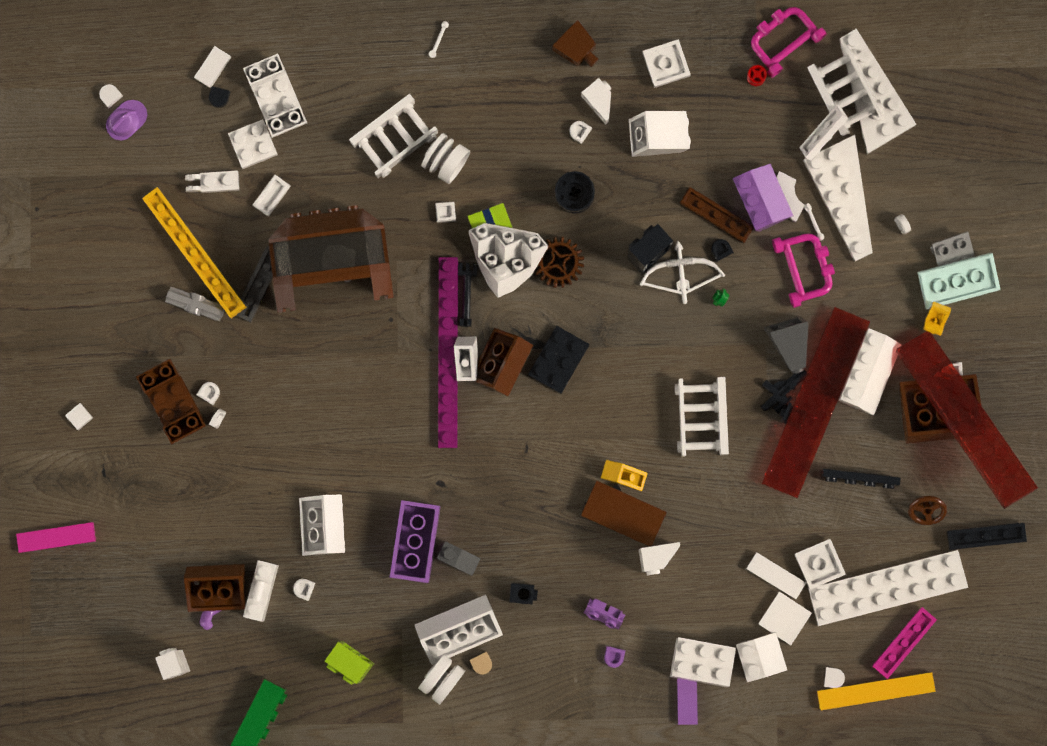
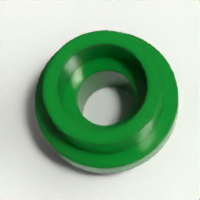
[712,288,729,307]

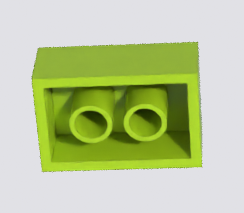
[325,641,374,685]

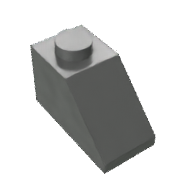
[437,541,481,576]

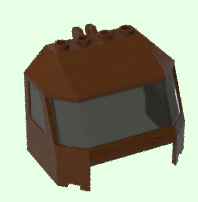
[268,205,394,313]

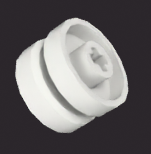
[418,654,465,705]

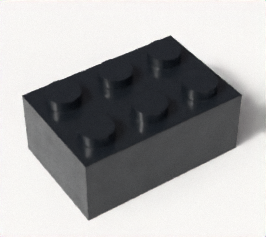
[627,224,673,274]

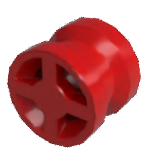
[747,65,767,87]

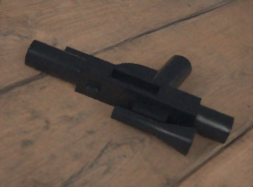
[760,370,809,414]

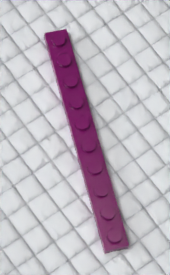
[438,257,458,448]

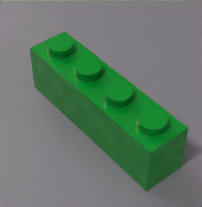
[231,679,288,746]

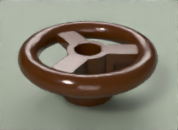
[908,496,947,525]

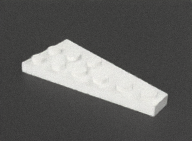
[839,29,916,154]
[803,135,873,262]

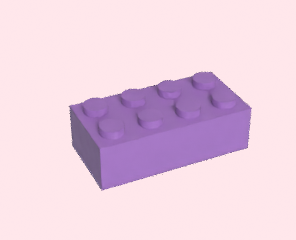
[390,500,441,583]

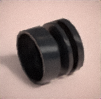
[555,171,595,214]

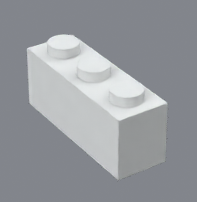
[156,648,190,680]

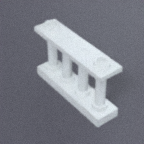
[807,46,885,136]
[349,94,438,178]
[675,377,729,457]

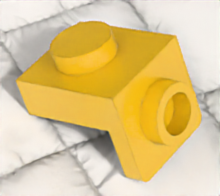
[923,301,951,336]

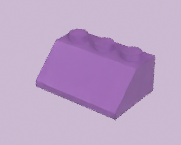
[733,164,794,232]

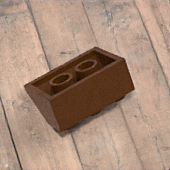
[474,328,533,396]
[184,564,246,612]

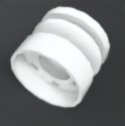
[421,133,470,184]

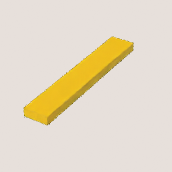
[817,672,936,710]

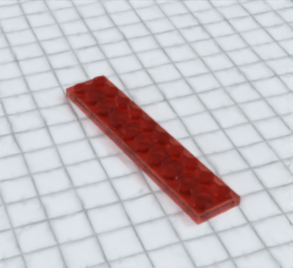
[761,307,870,499]
[896,331,1038,509]

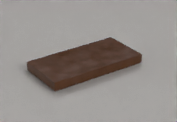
[581,480,667,547]

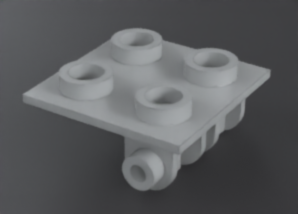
[930,231,975,266]

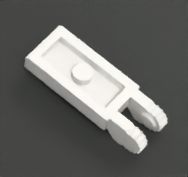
[185,171,239,193]

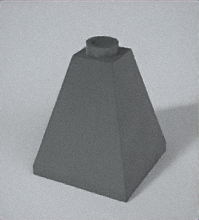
[764,316,808,374]

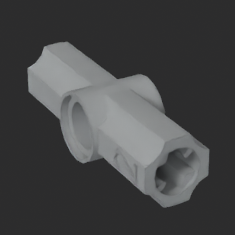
[165,287,224,322]

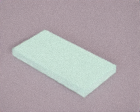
[917,253,1000,309]

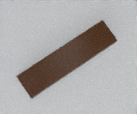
[679,187,754,243]

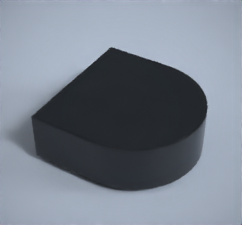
[209,86,231,108]
[711,239,734,262]

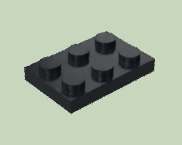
[528,326,590,394]

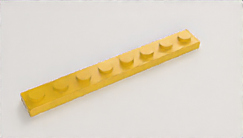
[142,187,246,319]

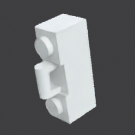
[243,560,279,622]

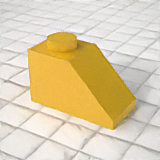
[601,460,647,491]

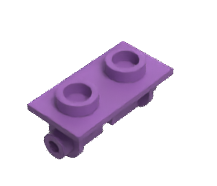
[584,598,625,630]

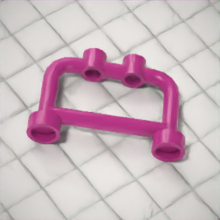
[751,7,827,78]
[772,233,835,308]

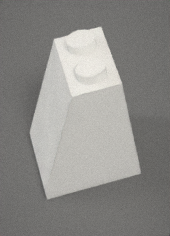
[629,111,691,157]

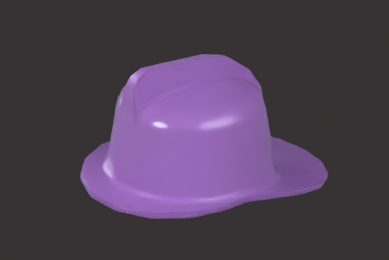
[106,100,147,141]

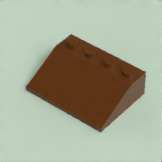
[899,374,986,444]

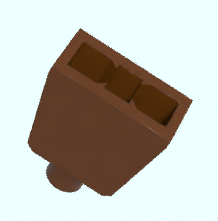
[552,20,599,67]

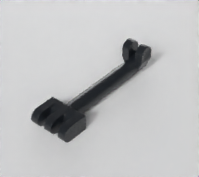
[458,262,478,327]

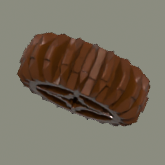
[535,237,584,288]

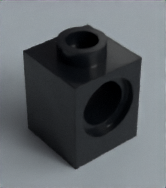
[509,583,538,605]

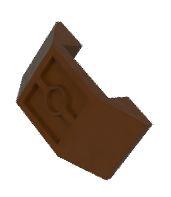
[136,359,206,445]

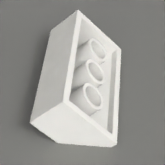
[838,329,902,416]
[415,595,503,665]

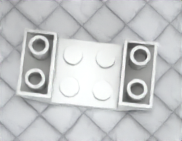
[243,54,307,138]

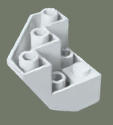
[469,223,548,298]

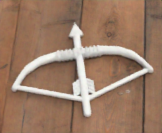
[640,240,725,304]

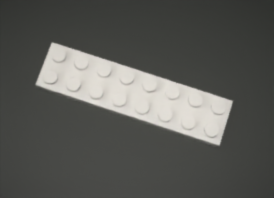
[808,550,968,626]

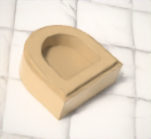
[469,652,492,674]

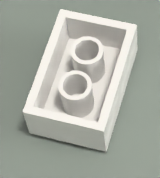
[670,637,736,687]

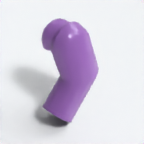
[199,610,222,630]

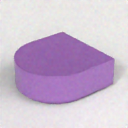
[604,646,626,668]

